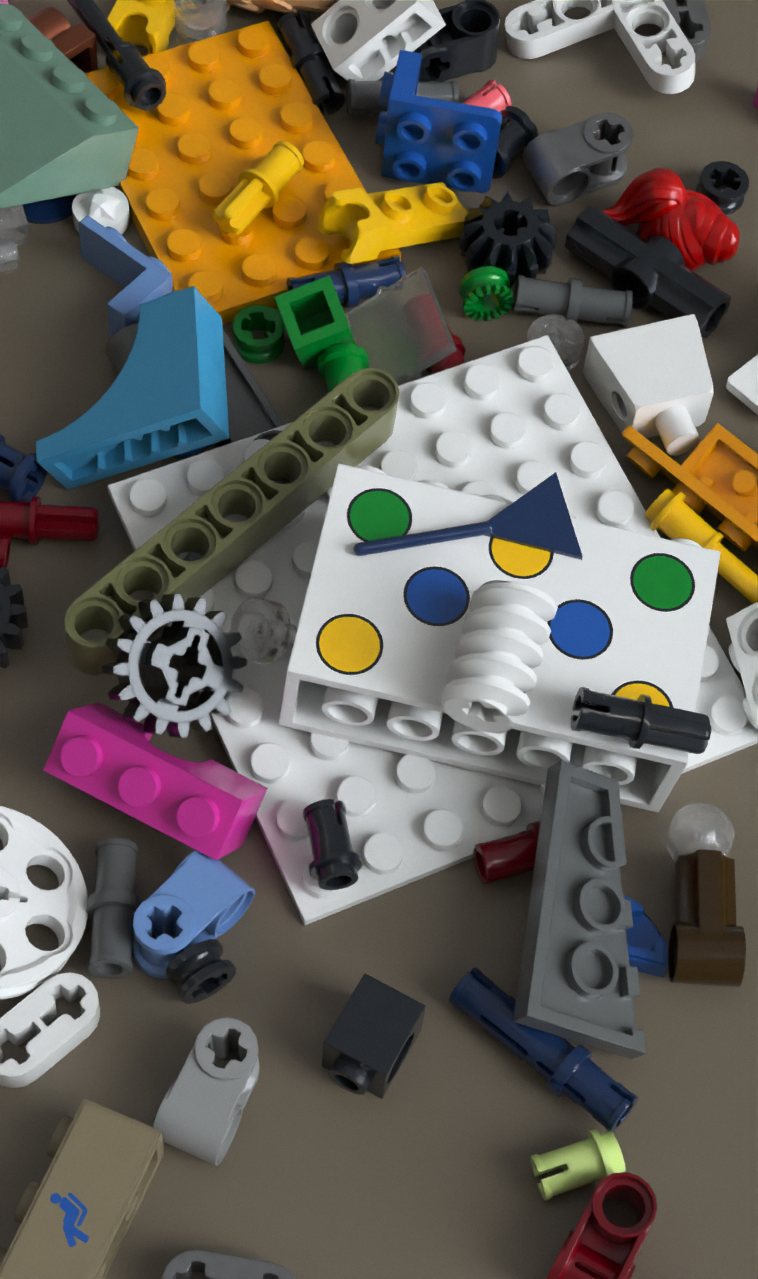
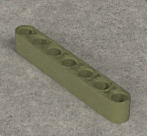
[64,368,400,675]

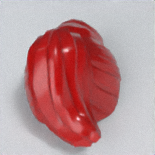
[602,168,740,271]

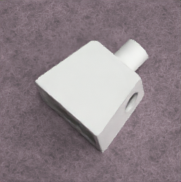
[583,314,713,456]

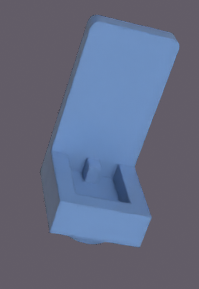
[78,216,173,338]

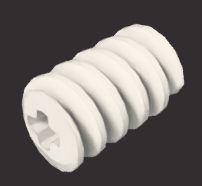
[440,580,558,734]

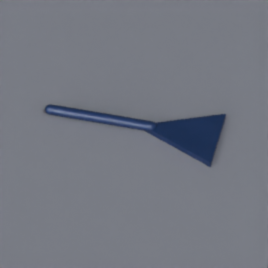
[353,472,583,560]

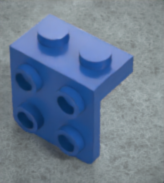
[375,50,502,193]

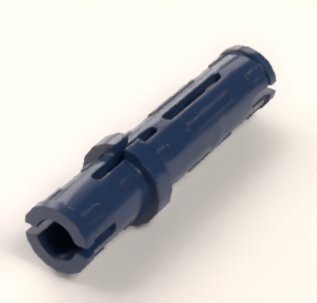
[449,967,639,1132]

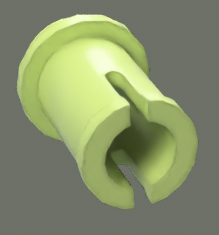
[530,1128,626,1201]

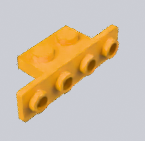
[621,423,758,552]

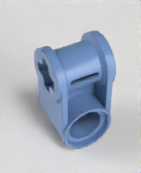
[133,850,256,979]

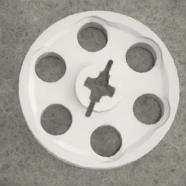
[0,806,88,999]

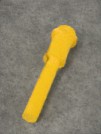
[644,489,758,604]

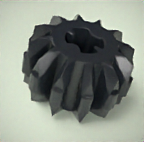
[459,191,557,288]

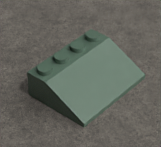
[0,4,139,209]

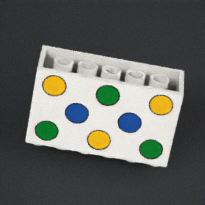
[279,463,721,813]

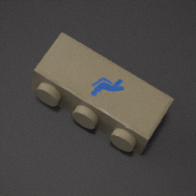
[0,1098,164,1279]

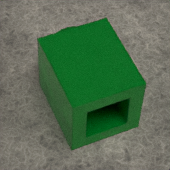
[274,275,357,371]

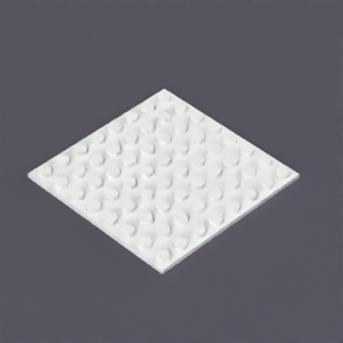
[107,335,758,926]

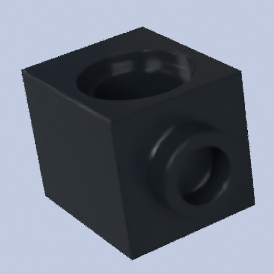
[322,973,426,1099]

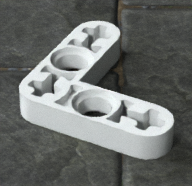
[504,0,695,94]

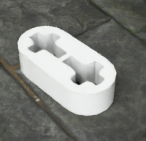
[0,972,101,1088]

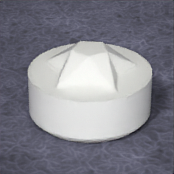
[72,187,130,235]

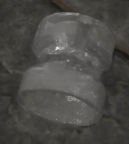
[174,0,227,46]

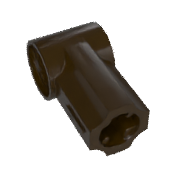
[668,849,746,987]

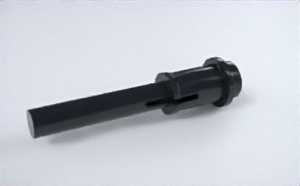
[67,0,166,111]

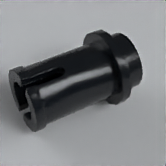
[303,799,362,890]

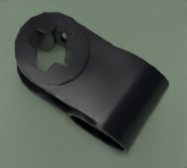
[413,0,500,82]

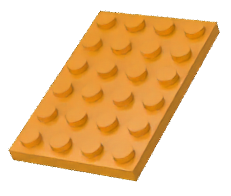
[85,20,401,325]

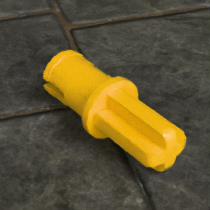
[213,141,304,234]

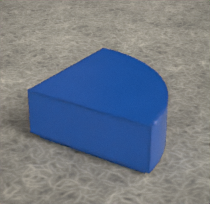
[623,895,668,978]

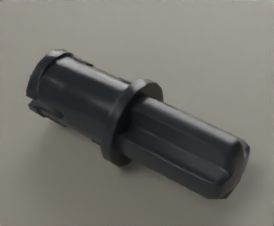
[571,687,711,754]

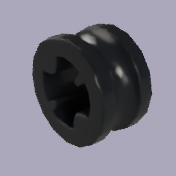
[695,161,749,215]
[166,939,236,1004]

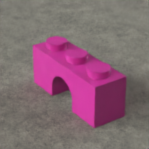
[43,702,268,861]

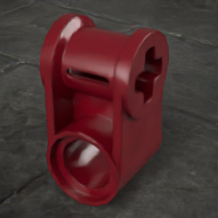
[546,1172,657,1279]

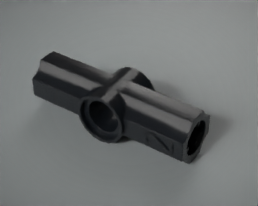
[565,206,732,338]

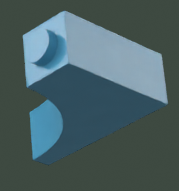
[36,286,230,490]

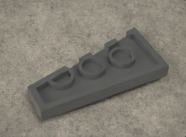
[513,760,646,1059]

